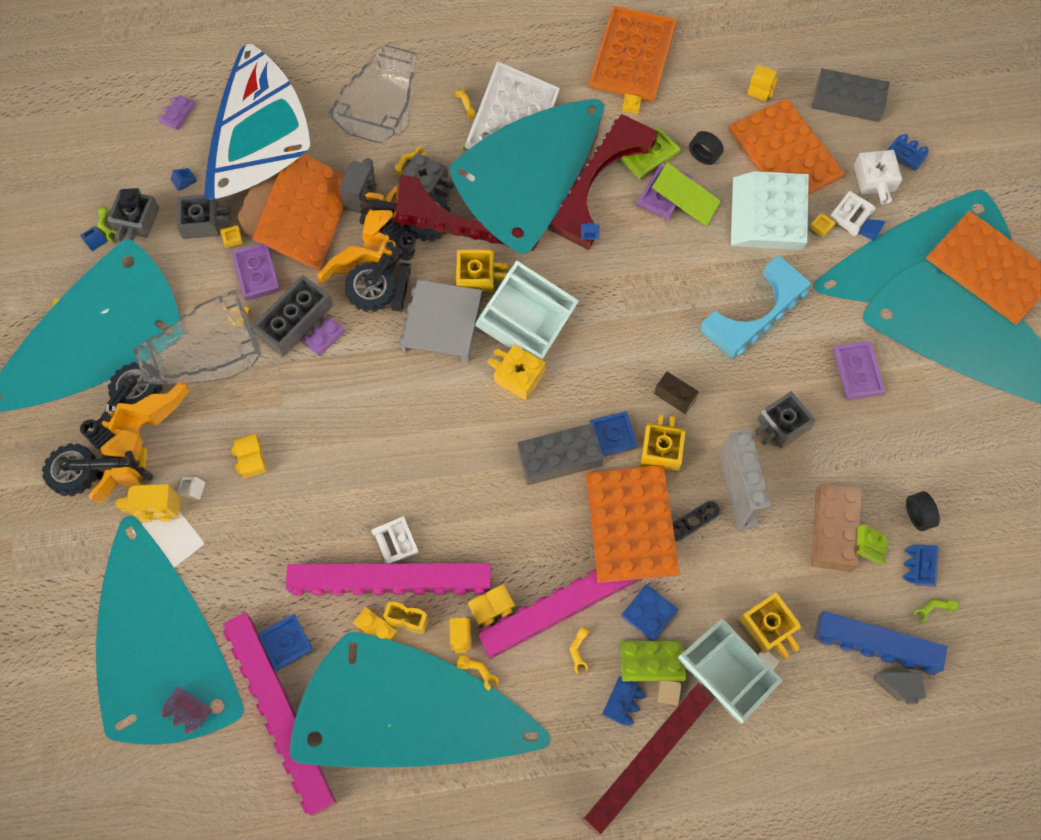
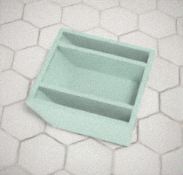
[730,171,809,250]
[475,260,579,360]
[678,619,783,724]

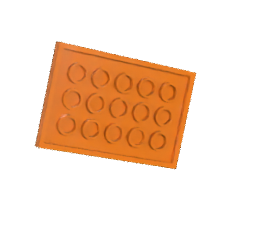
[588,5,677,102]
[728,98,845,195]
[252,146,344,271]
[926,210,1041,325]
[586,465,680,583]

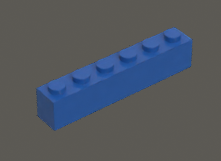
[814,611,948,675]

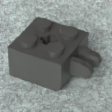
[399,153,455,197]
[338,158,377,213]
[108,190,160,242]
[177,195,231,239]
[753,391,816,449]

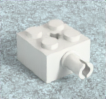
[854,150,902,204]

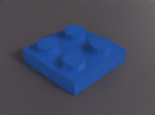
[590,411,638,457]
[621,584,678,641]
[257,614,314,671]

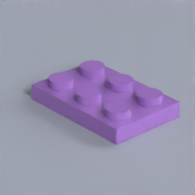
[637,162,693,220]
[232,244,281,301]
[833,341,885,400]

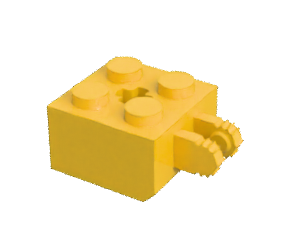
[456,250,508,293]
[487,345,546,401]
[640,414,686,472]
[115,484,180,523]
[739,592,801,660]

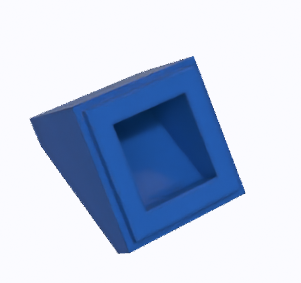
[171,168,197,191]
[859,219,885,241]
[80,226,107,251]

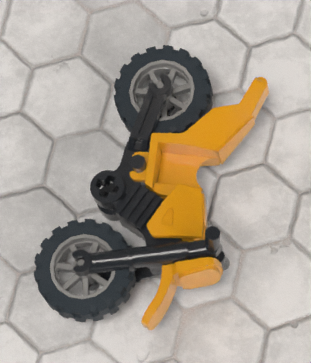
[317,186,451,312]
[42,362,190,504]

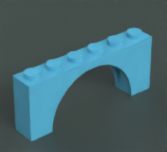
[700,255,811,359]

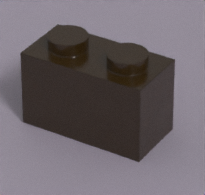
[654,371,699,415]

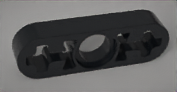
[392,262,411,312]
[672,501,720,541]

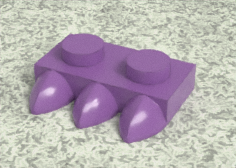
[158,95,196,130]
[303,318,345,356]

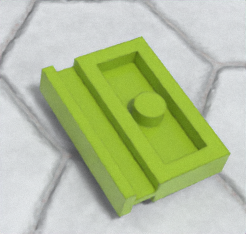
[857,525,888,565]

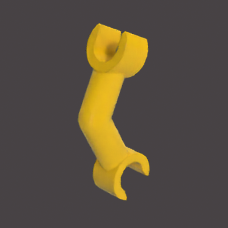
[454,87,476,119]
[394,147,426,176]
[569,626,589,675]
[457,656,499,691]

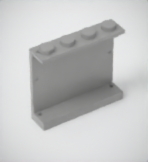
[399,280,483,364]
[719,429,771,531]

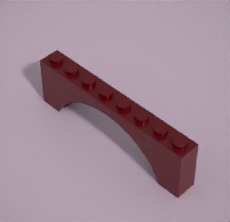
[550,114,658,250]
[393,174,539,251]
[582,683,715,836]

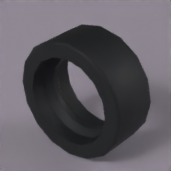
[689,131,724,165]
[906,491,940,532]

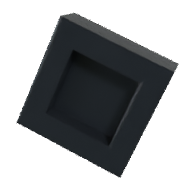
[120,188,141,208]

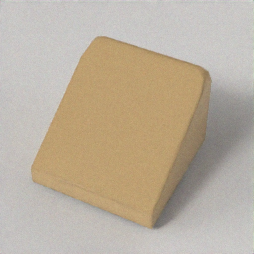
[657,681,681,706]

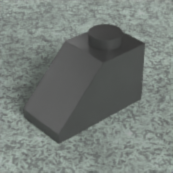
[874,672,925,704]

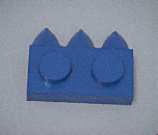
[887,134,929,171]
[903,545,939,587]
[602,676,646,726]

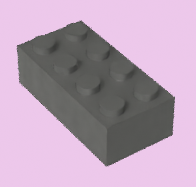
[811,68,890,122]
[252,275,333,357]
[517,423,604,485]

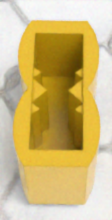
[747,65,778,102]
[231,433,267,479]
[468,584,515,627]
[383,602,429,634]
[449,618,472,654]

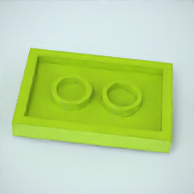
[620,127,681,180]
[619,641,686,681]

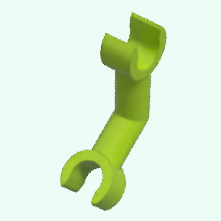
[97,206,116,244]
[912,599,959,624]

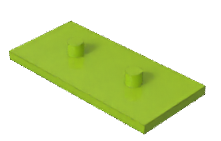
[652,162,721,226]

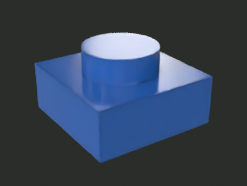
[581,223,600,240]

